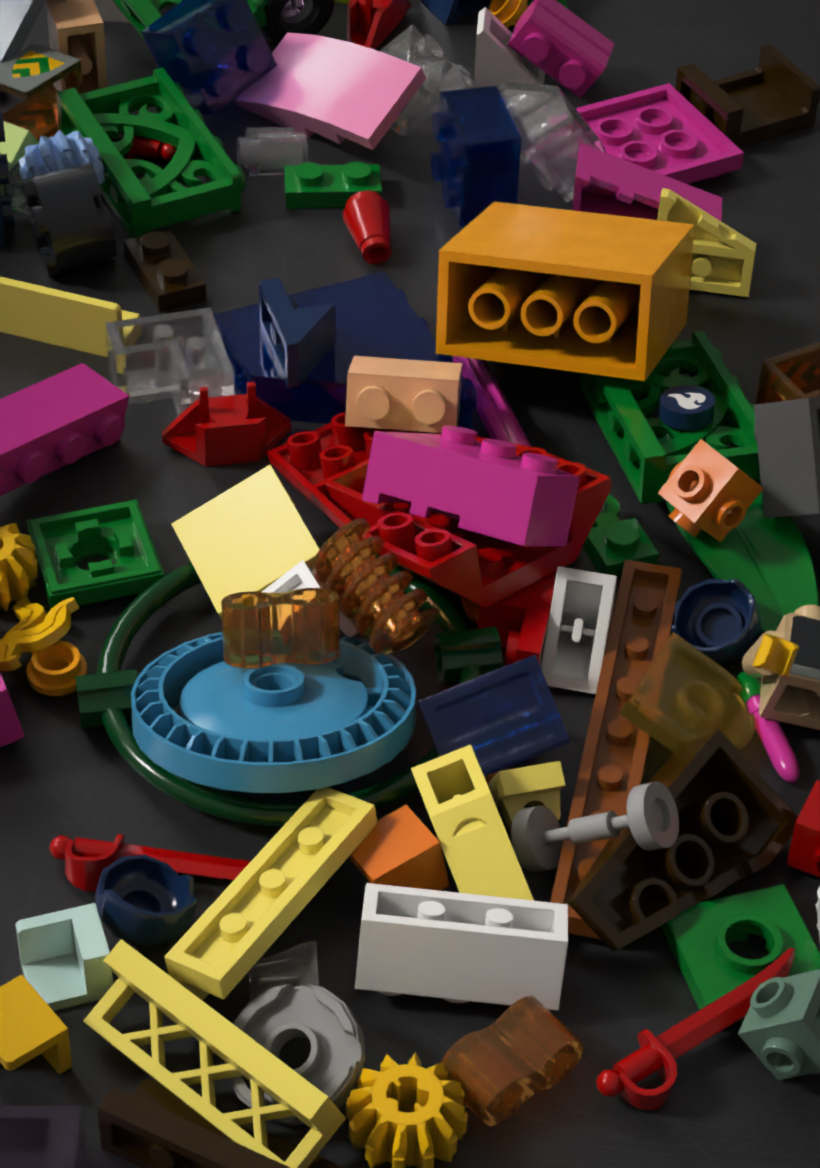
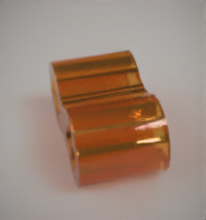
[221,588,340,668]
[441,996,584,1126]

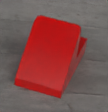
[478,572,557,696]

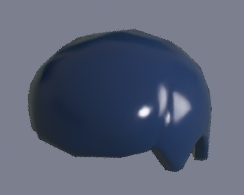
[671,579,762,666]
[95,855,199,947]

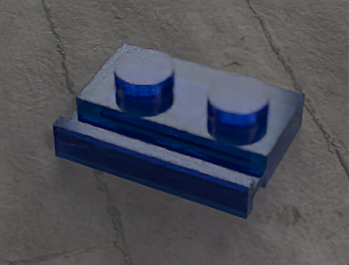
[418,655,570,776]

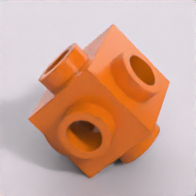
[658,439,764,542]

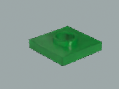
[26,500,165,610]
[661,884,820,1023]

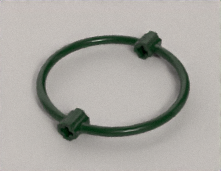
[75,543,503,827]

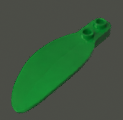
[655,417,818,635]

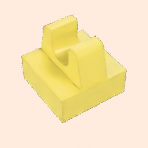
[487,761,566,832]

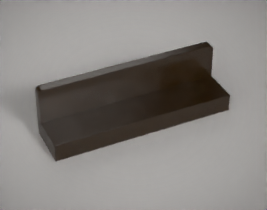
[97,1079,344,1168]

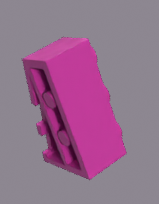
[572,143,722,222]
[362,425,580,546]

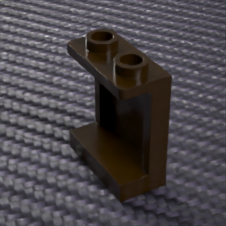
[675,44,820,148]

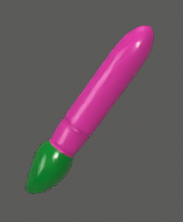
[737,671,800,783]

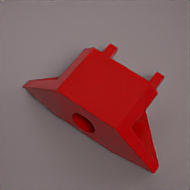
[347,0,412,50]
[161,382,291,467]

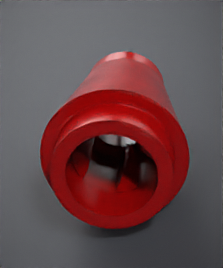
[343,191,392,264]

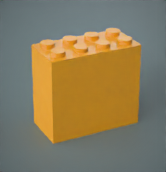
[435,202,694,381]

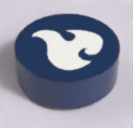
[659,385,715,431]

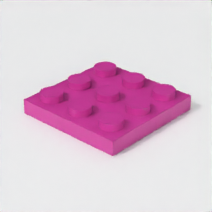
[549,83,744,184]

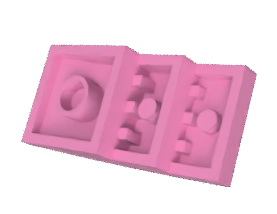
[236,32,426,150]

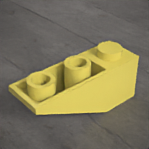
[411,744,534,901]

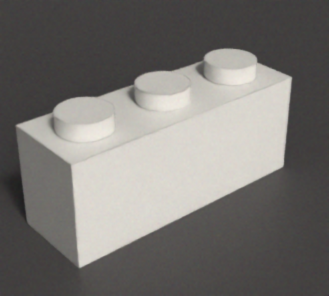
[354,883,568,1011]

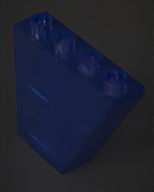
[211,271,478,430]

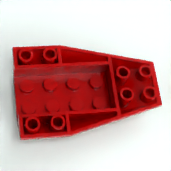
[267,412,612,608]

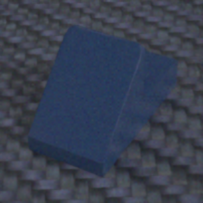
[259,278,336,388]

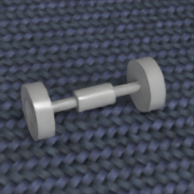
[511,781,679,873]

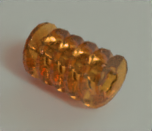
[312,518,439,655]

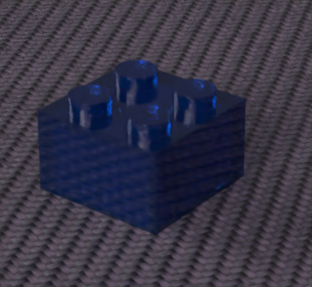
[141,0,277,115]
[431,86,522,227]

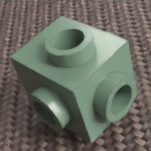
[738,969,820,1080]

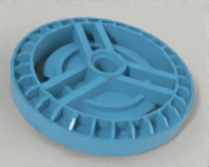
[131,626,416,793]

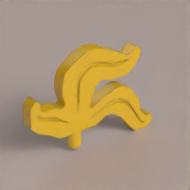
[0,597,79,672]

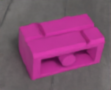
[507,0,615,98]

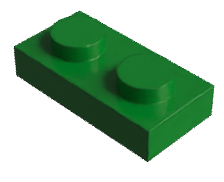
[284,162,382,209]

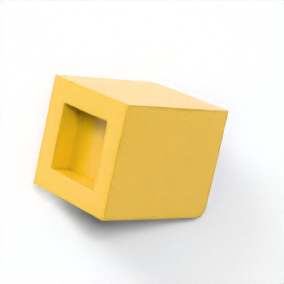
[0,974,72,1074]

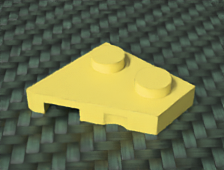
[657,188,756,297]

